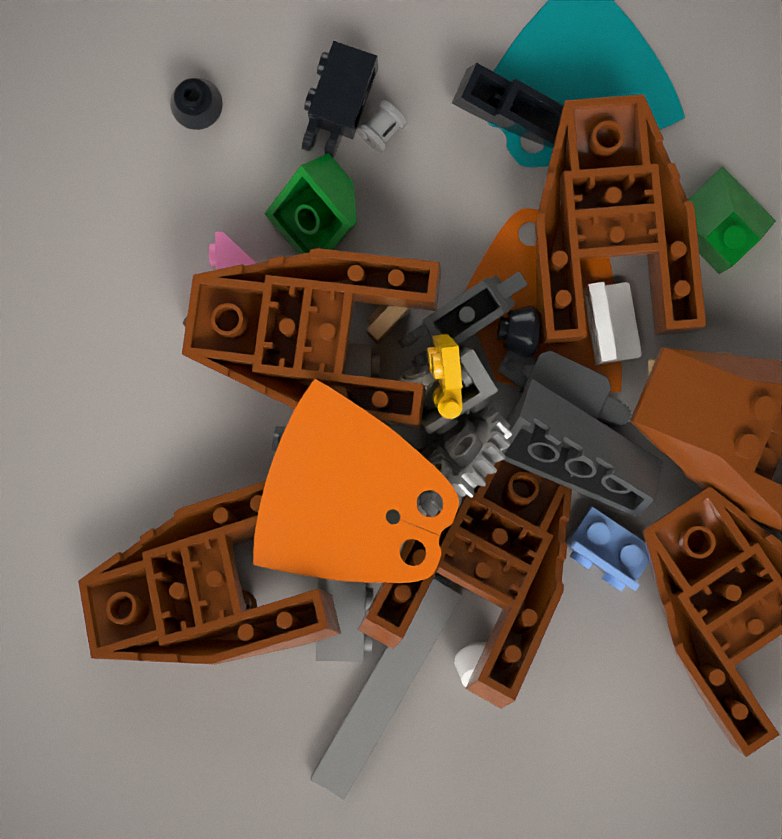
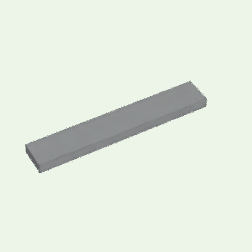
[310,578,462,800]

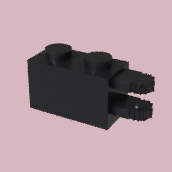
[302,41,378,158]

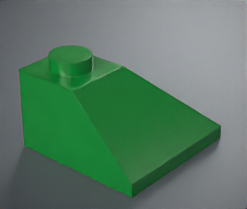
[264,153,357,255]
[688,167,776,274]

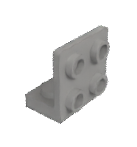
[422,345,498,434]

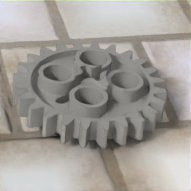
[417,406,512,517]

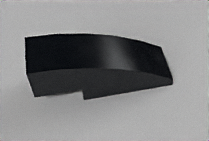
[452,63,563,148]

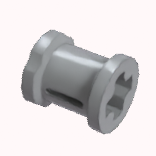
[357,100,407,153]

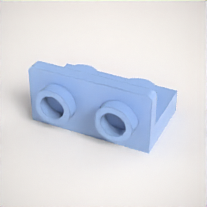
[565,506,650,592]

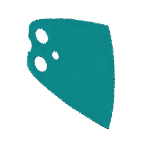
[488,0,685,168]

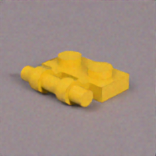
[427,334,463,419]

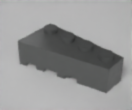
[501,379,663,517]

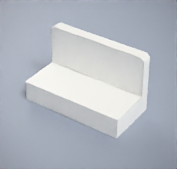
[583,282,642,365]

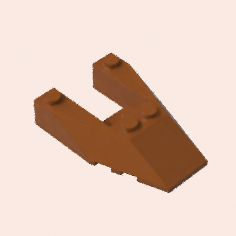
[535,94,706,345]
[182,248,441,429]
[630,348,782,535]
[358,460,572,709]
[78,480,341,665]
[642,486,782,757]

